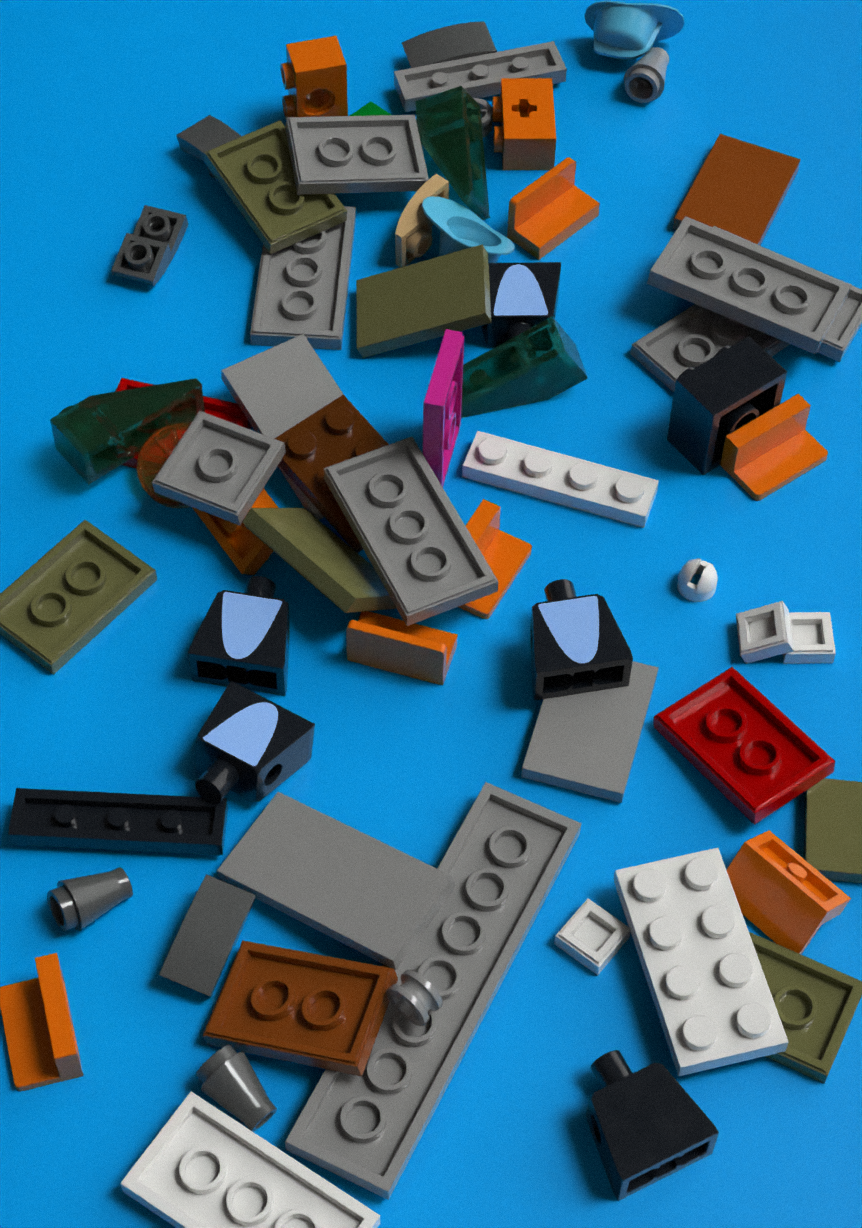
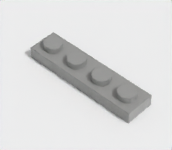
[394,41,567,112]

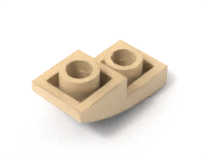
[395,174,449,268]

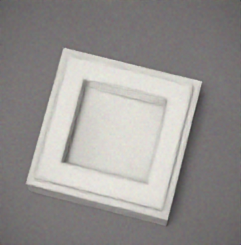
[736,601,794,664]
[782,612,836,664]
[554,898,631,975]

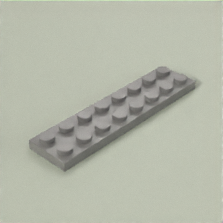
[285,782,582,1200]

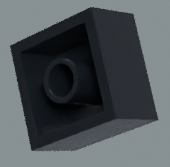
[667,336,787,475]

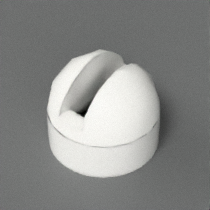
[677,558,718,602]

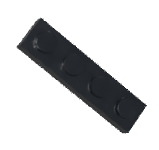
[8,788,228,855]

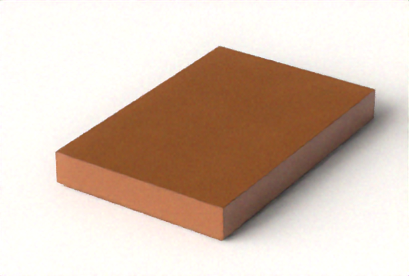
[673,134,801,245]
[203,941,398,1077]

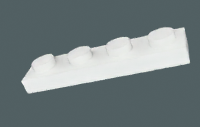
[462,431,659,528]

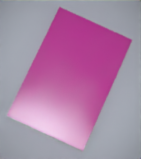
[423,329,464,487]

